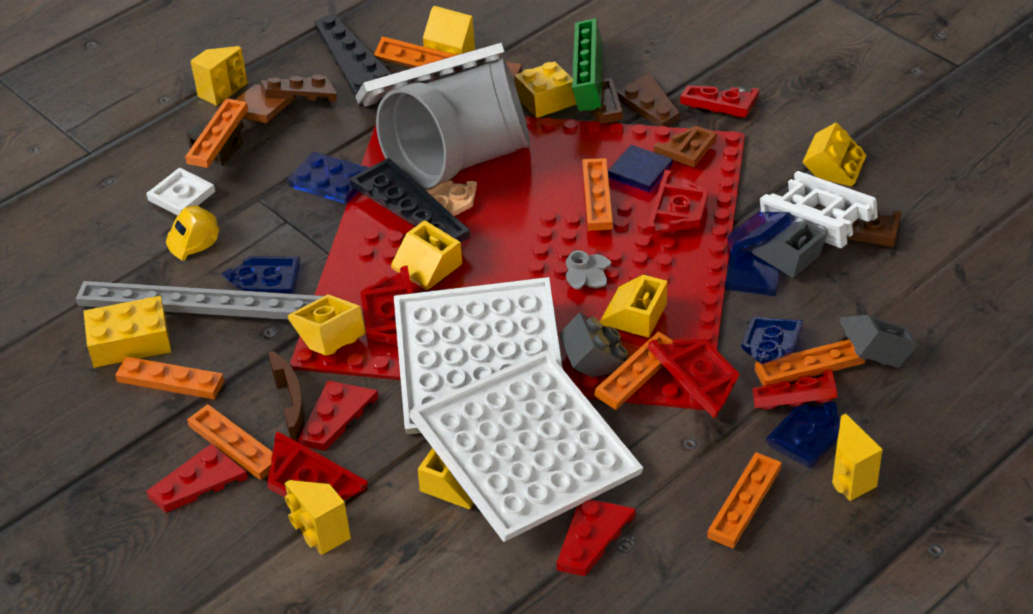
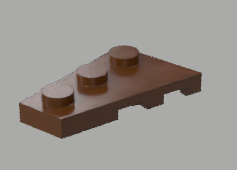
[616,73,679,127]
[261,74,337,102]
[588,78,623,124]
[834,211,902,247]

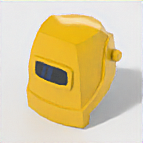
[166,206,219,260]

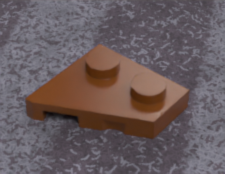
[654,126,717,167]

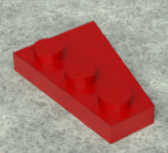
[680,85,760,117]
[752,369,838,410]
[298,381,379,451]
[146,444,248,513]
[556,499,636,577]

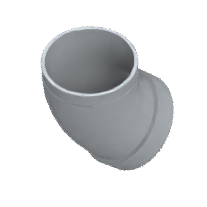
[376,58,531,189]

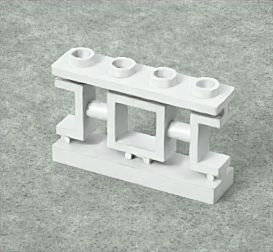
[760,171,878,248]

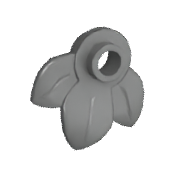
[566,250,611,290]

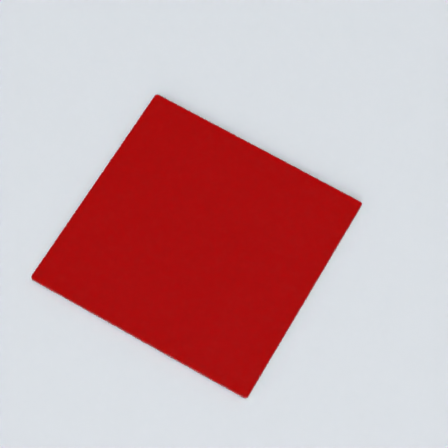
[290,116,745,410]

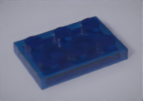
[287,152,369,204]

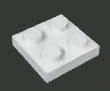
[146,168,215,216]

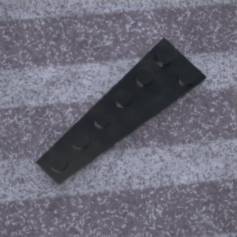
[315,14,392,98]
[349,158,471,243]

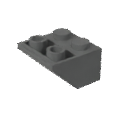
[752,220,827,278]
[559,312,628,378]
[839,315,918,368]

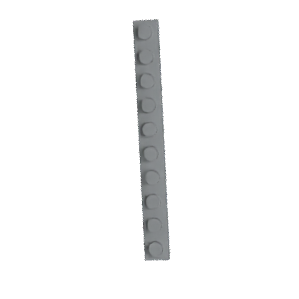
[76,281,324,320]

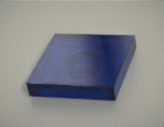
[608,144,673,192]
[725,249,780,296]

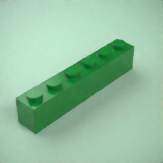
[572,18,602,111]

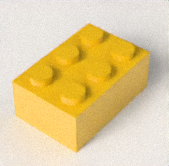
[84,296,171,368]

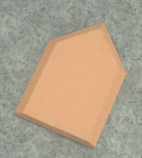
[425,181,477,216]

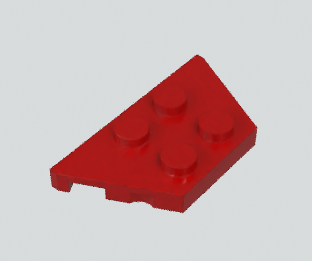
[647,170,709,234]
[360,265,413,346]
[647,339,740,418]
[267,431,368,501]

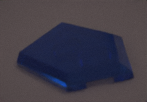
[727,212,795,255]
[222,256,300,294]
[741,317,804,365]
[766,402,840,468]

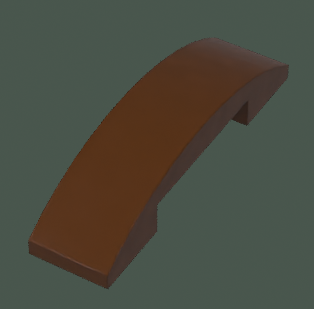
[268,351,305,443]

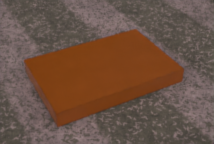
[235,84,296,123]

